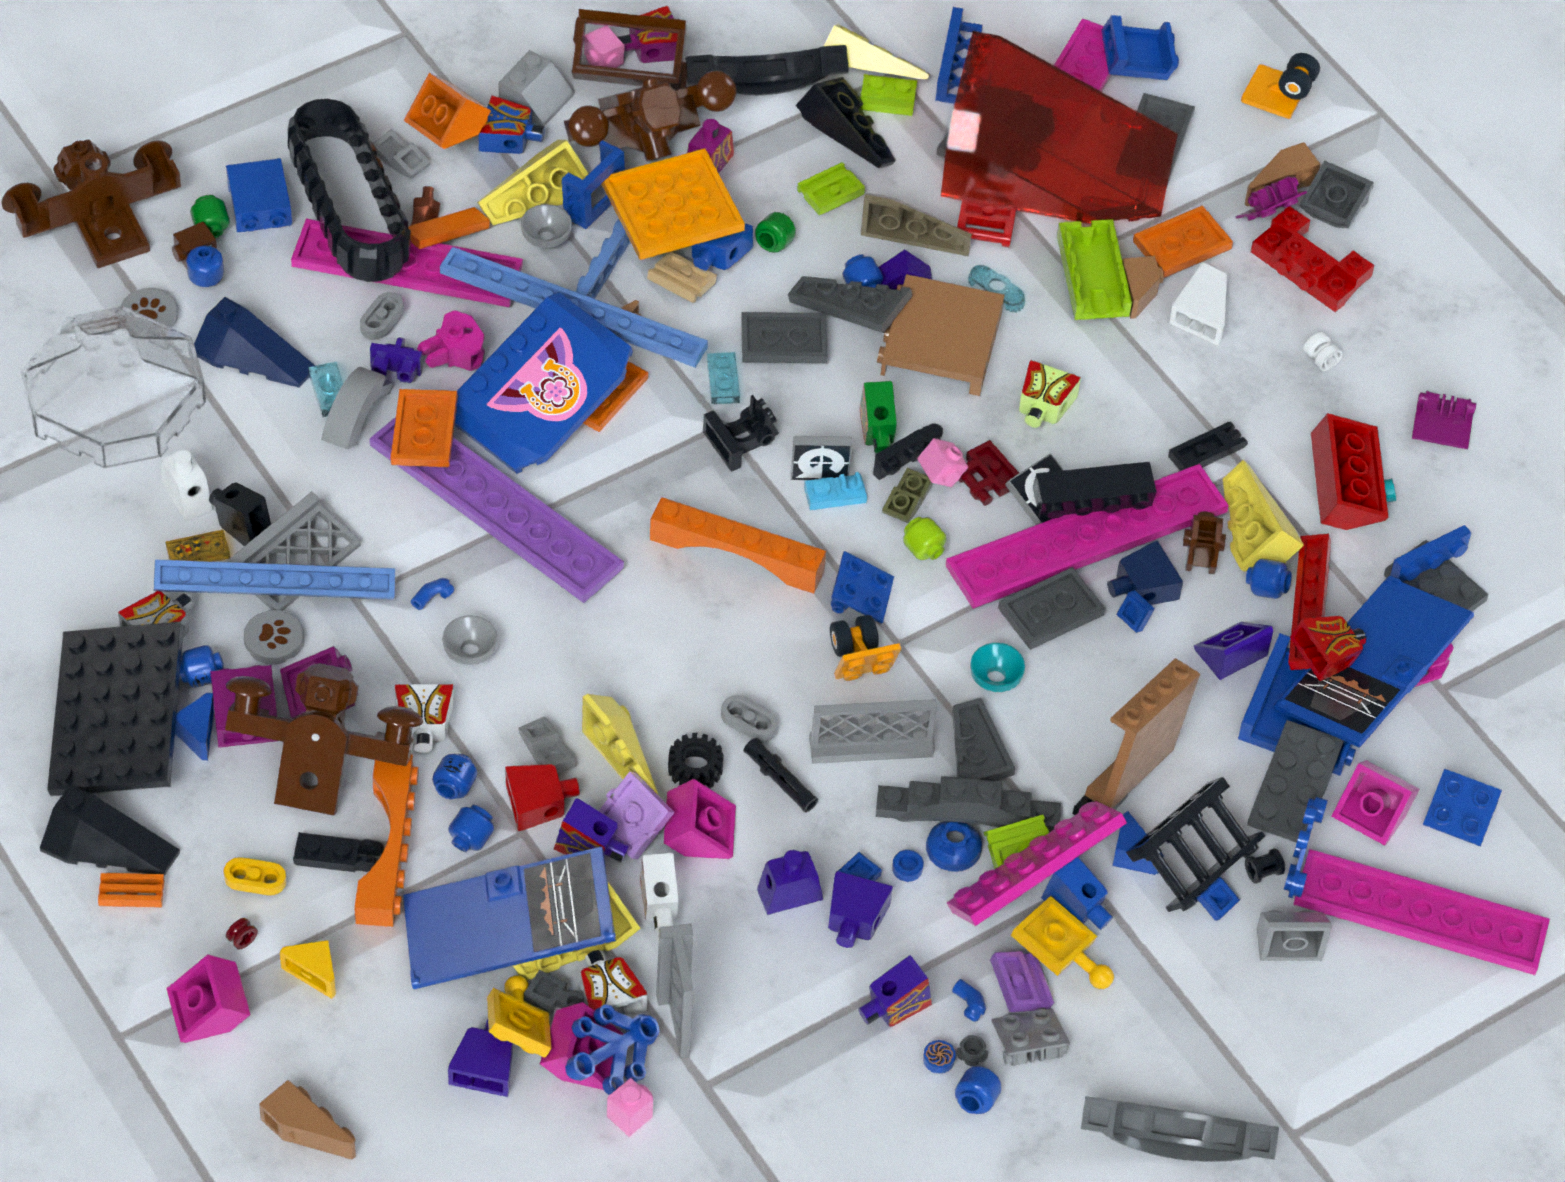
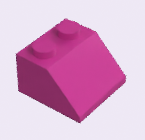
[1331,760,1420,846]
[664,779,736,859]
[166,954,251,1043]
[540,1002,624,1090]

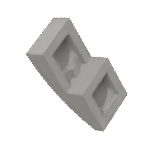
[373,129,431,179]
[518,716,576,774]

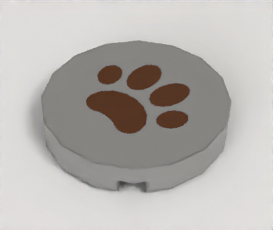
[120,288,177,337]
[244,610,304,664]

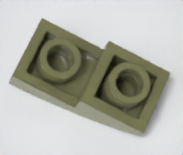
[882,468,933,523]

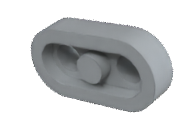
[360,292,404,340]
[721,696,777,742]

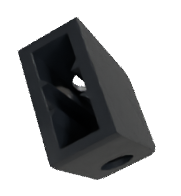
[209,482,271,546]

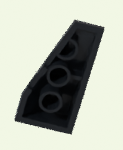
[796,77,896,168]
[40,785,180,876]

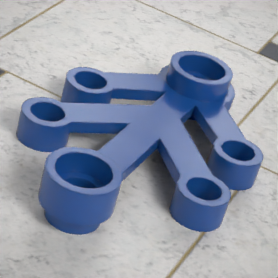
[1284,797,1328,898]
[565,1004,659,1095]

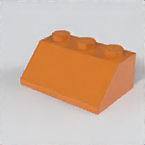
[404,73,491,149]

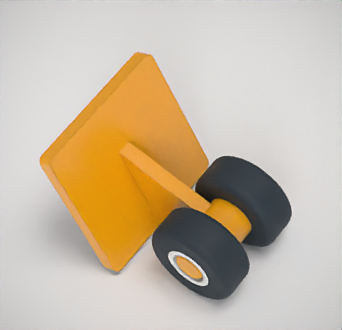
[1241,53,1320,119]
[830,615,901,681]

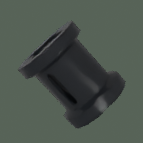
[1245,848,1285,884]

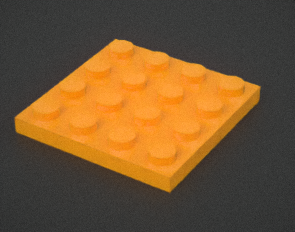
[602,148,745,260]

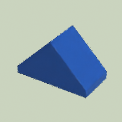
[175,693,215,760]
[1112,811,1164,875]

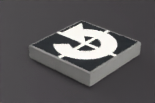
[791,436,852,480]
[1005,453,1063,525]

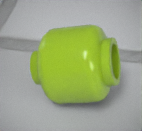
[903,517,946,560]

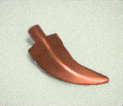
[410,186,440,226]

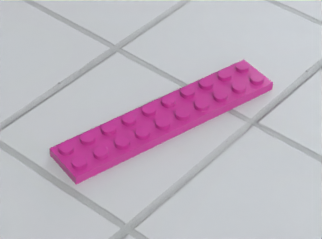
[945,464,1229,609]

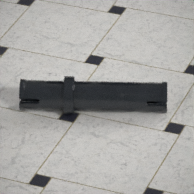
[743,738,819,813]

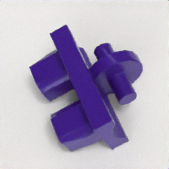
[370,337,423,383]

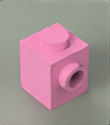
[584,26,624,68]
[917,438,968,487]
[607,1078,653,1137]

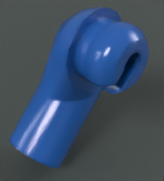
[411,578,455,610]
[952,979,986,1022]

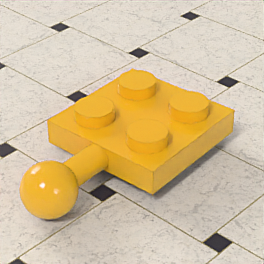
[1011,896,1114,989]
[487,975,551,1058]

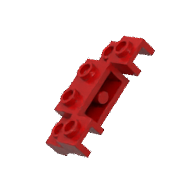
[1251,206,1375,313]

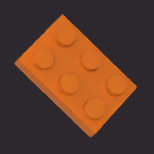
[1133,205,1233,278]
[390,389,458,467]

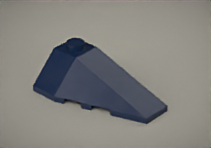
[191,297,317,388]

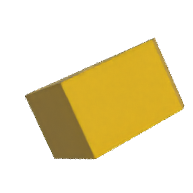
[280,940,336,999]

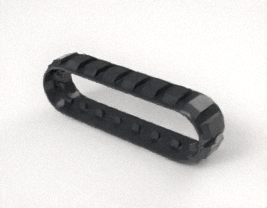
[288,99,411,282]

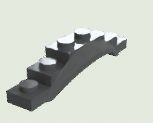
[875,776,1061,832]
[1081,1096,1279,1162]

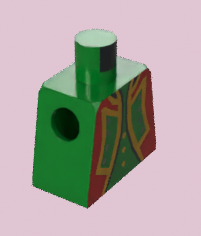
[859,381,897,454]

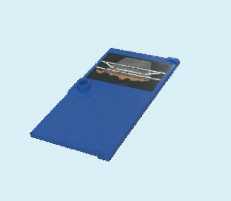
[1273,576,1474,748]
[403,846,616,990]

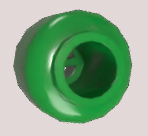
[190,195,230,238]
[755,212,796,253]

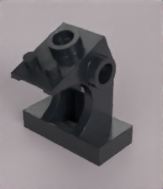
[703,395,779,472]

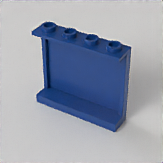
[1238,633,1356,776]

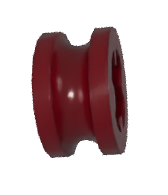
[226,918,258,950]

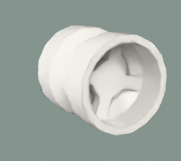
[1303,332,1343,371]

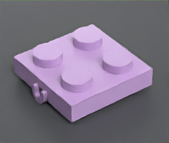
[599,771,675,859]

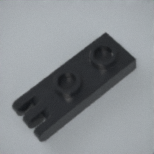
[1168,421,1248,471]

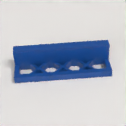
[935,7,983,106]

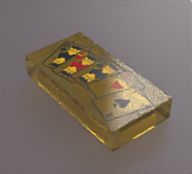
[165,530,230,562]

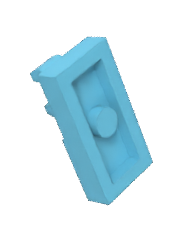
[804,472,867,510]

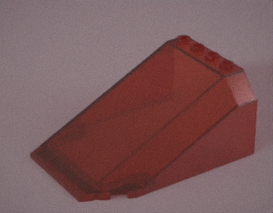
[941,31,1178,224]

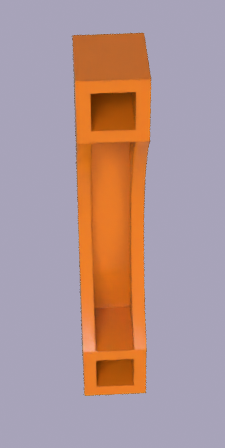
[650,497,826,594]
[354,754,419,927]

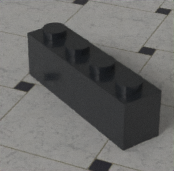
[1033,462,1157,519]

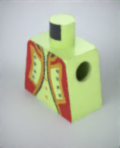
[1019,360,1081,428]

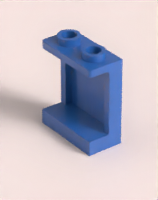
[1101,15,1179,80]
[226,158,292,232]

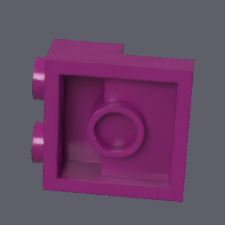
[280,646,355,719]

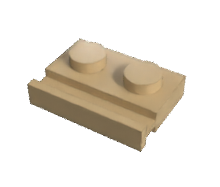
[647,251,717,303]

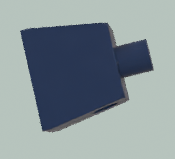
[1107,540,1183,605]

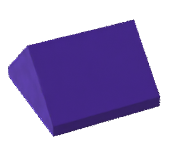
[1194,622,1273,680]

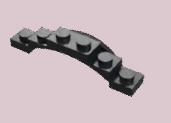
[685,45,849,95]

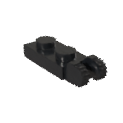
[873,423,943,480]
[293,832,384,872]

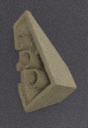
[861,193,972,256]

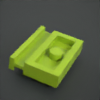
[860,74,917,116]
[797,162,865,216]
[984,814,1049,869]

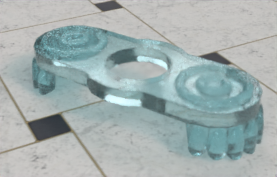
[968,265,1025,313]

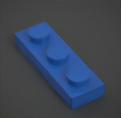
[1390,525,1472,582]

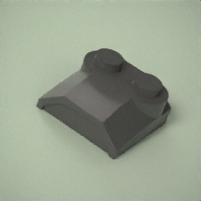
[1300,160,1374,228]

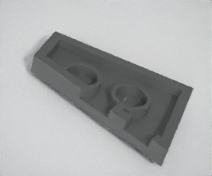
[952,698,1015,781]

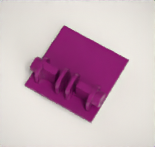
[1235,176,1307,221]
[1411,390,1476,450]

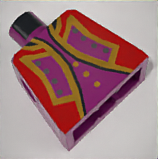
[618,6,678,63]
[687,119,734,173]

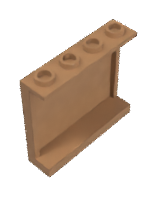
[877,274,1005,396]
[1085,658,1200,809]

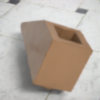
[1244,142,1321,207]
[259,1080,356,1160]

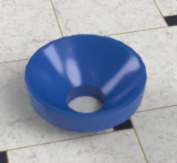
[926,821,982,872]

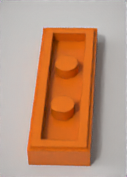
[408,207,490,249]
[583,361,648,432]

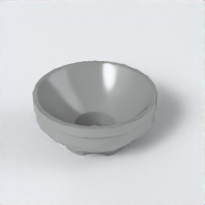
[521,204,572,248]
[442,615,497,665]

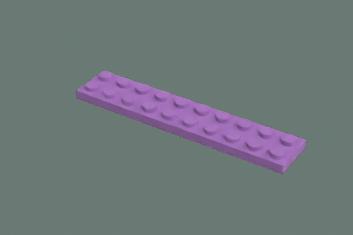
[369,417,624,603]

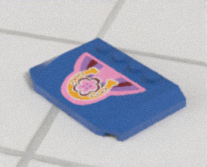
[454,292,633,474]

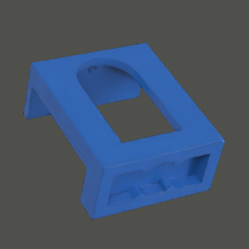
[561,140,625,229]

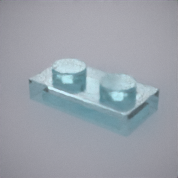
[707,352,740,404]
[308,362,343,417]

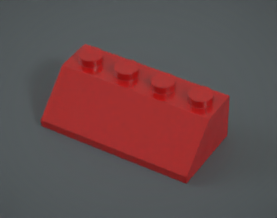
[1311,413,1389,530]

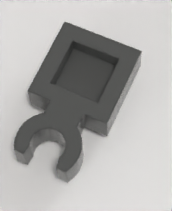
[524,969,584,1013]

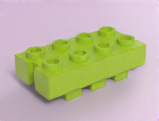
[1057,219,1132,320]

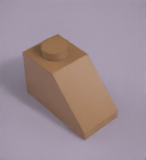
[1122,256,1164,319]

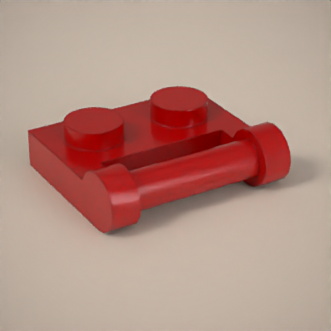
[957,195,1017,248]

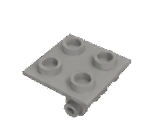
[991,1008,1070,1066]

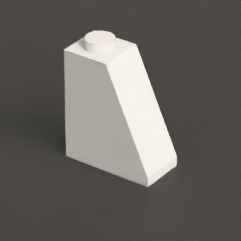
[1169,262,1227,346]

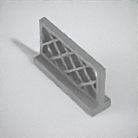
[228,491,361,611]
[809,699,937,764]
[656,923,693,1059]

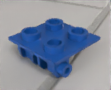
[830,551,894,624]
[1423,769,1502,847]

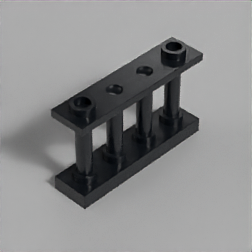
[1126,777,1265,912]

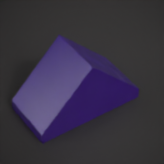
[879,250,932,290]

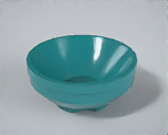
[970,643,1025,692]

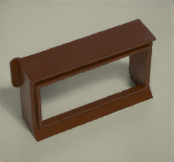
[571,9,688,90]

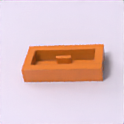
[98,873,165,907]

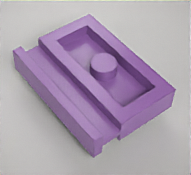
[990,951,1054,1012]

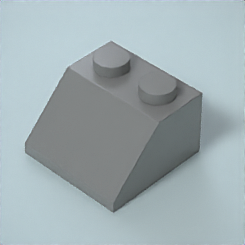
[499,50,574,126]
[1257,910,1332,961]

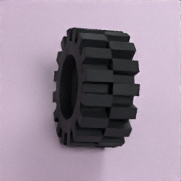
[668,733,723,789]

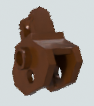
[1183,511,1226,574]

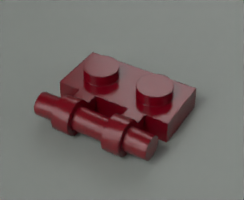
[958,440,1019,506]

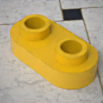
[224,857,286,896]

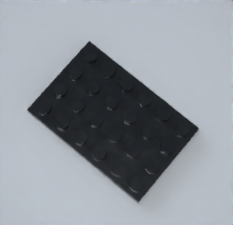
[47,622,184,796]

